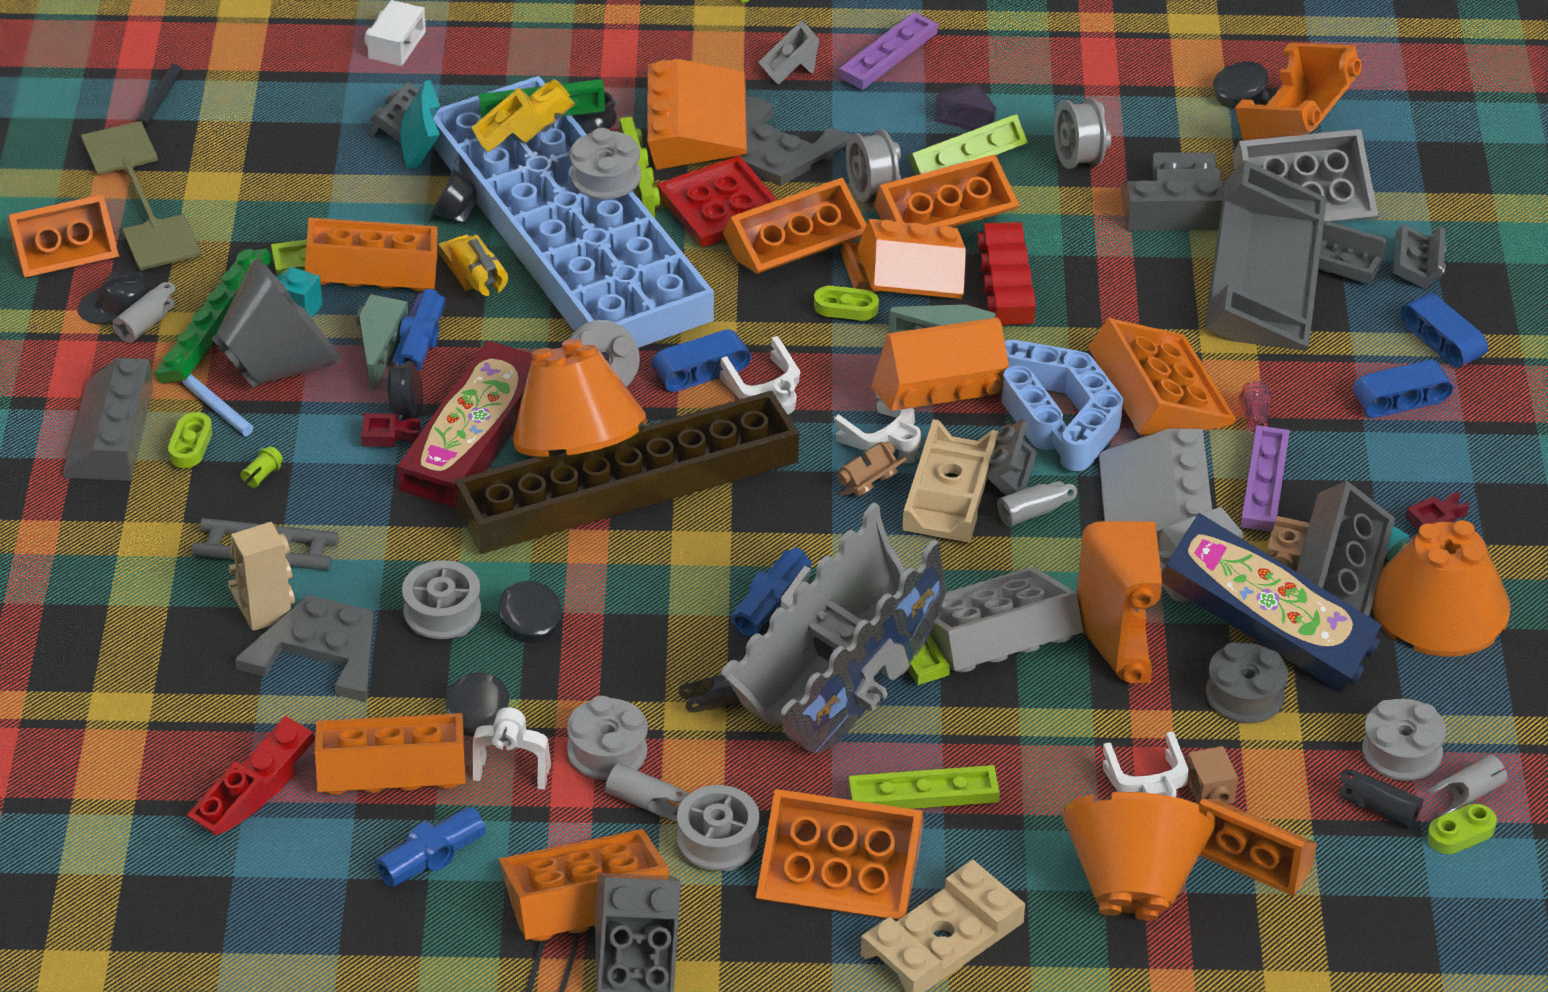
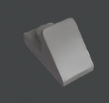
[759,20,819,84]

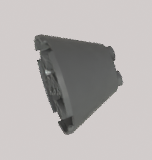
[212,257,342,388]

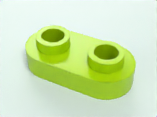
[814,286,879,321]
[168,412,213,468]
[1427,804,1497,854]

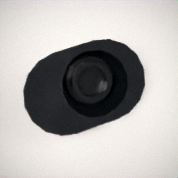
[429,152,477,223]
[78,271,152,324]

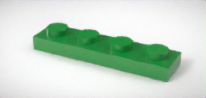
[478,79,605,120]

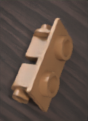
[837,441,907,497]

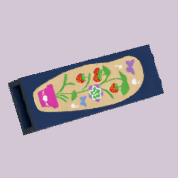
[1161,513,1382,692]

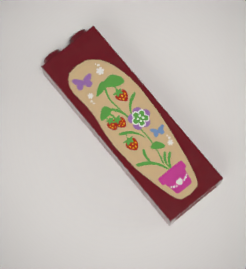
[397,340,533,509]

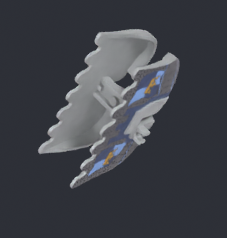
[721,502,947,753]

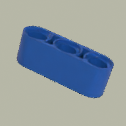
[1400,293,1488,368]
[651,329,752,392]
[1352,360,1454,418]

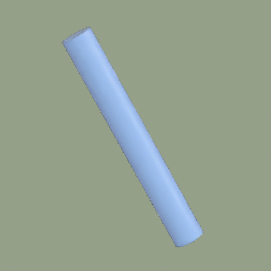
[182,374,253,436]

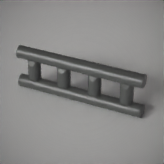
[192,518,339,570]

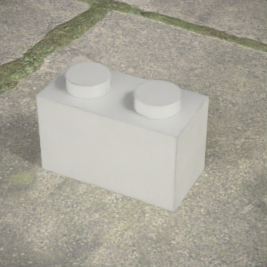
[364,0,426,66]

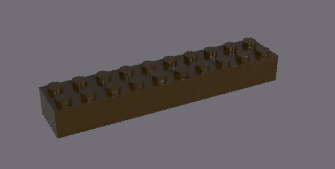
[455,390,799,554]

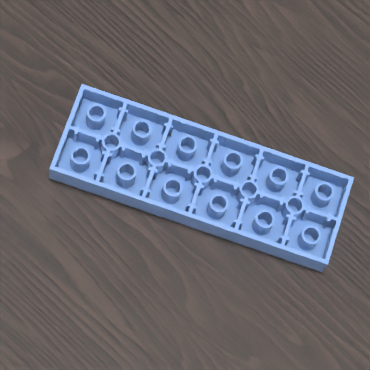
[433,76,714,359]

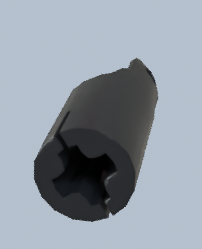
[679,675,741,713]
[1340,770,1423,829]

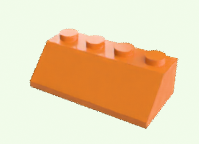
[874,154,1020,227]
[723,177,867,274]
[305,218,438,291]
[871,317,1009,411]
[315,713,466,795]

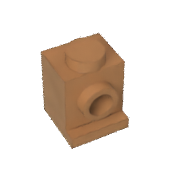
[1266,516,1310,572]

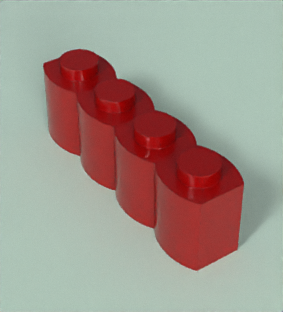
[977,222,1035,325]

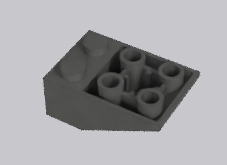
[595,873,681,992]

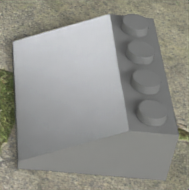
[1232,129,1378,224]
[1098,428,1212,551]
[929,566,1083,672]

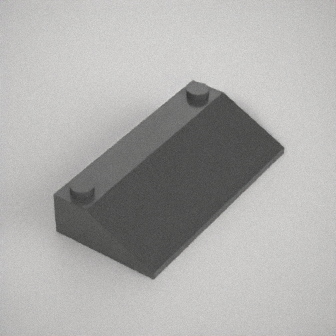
[1204,160,1327,350]

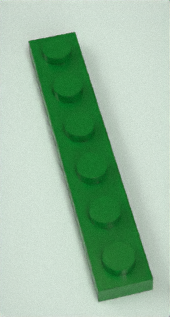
[154,249,273,383]

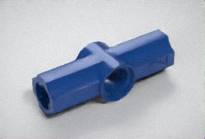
[393,289,445,372]
[731,547,811,637]
[375,807,486,887]

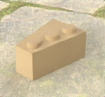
[228,521,295,632]

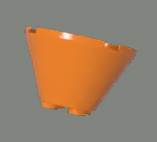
[512,339,647,457]
[1371,520,1510,657]
[1063,792,1215,921]

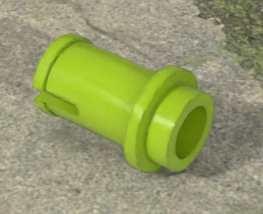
[240,446,283,488]

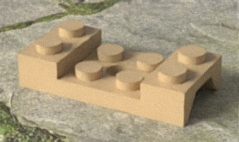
[903,419,999,543]
[861,860,1025,992]

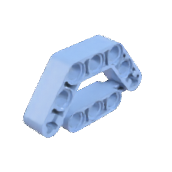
[1001,340,1123,471]

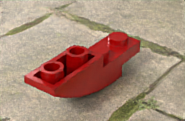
[187,715,315,836]

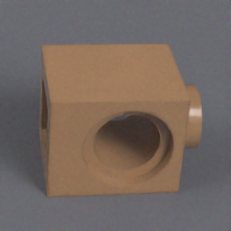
[1187,746,1238,805]

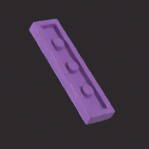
[839,12,938,90]
[1241,425,1290,532]

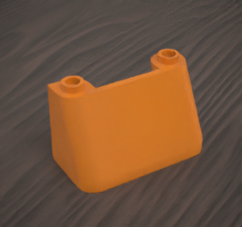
[1235,43,1362,141]
[1077,521,1162,683]

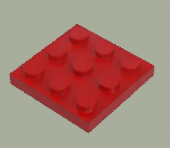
[657,155,777,248]

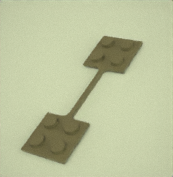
[81,121,202,271]

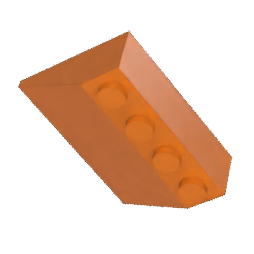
[648,59,747,170]
[1088,318,1237,437]
[756,789,924,921]
[498,829,669,941]

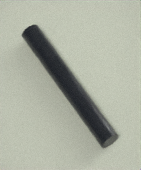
[136,64,182,129]

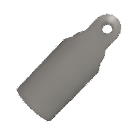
[112,282,175,343]
[997,481,1077,527]
[1427,755,1508,816]
[605,763,688,822]

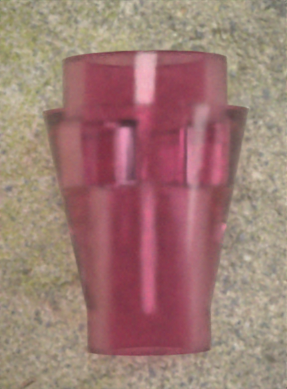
[1239,382,1272,433]

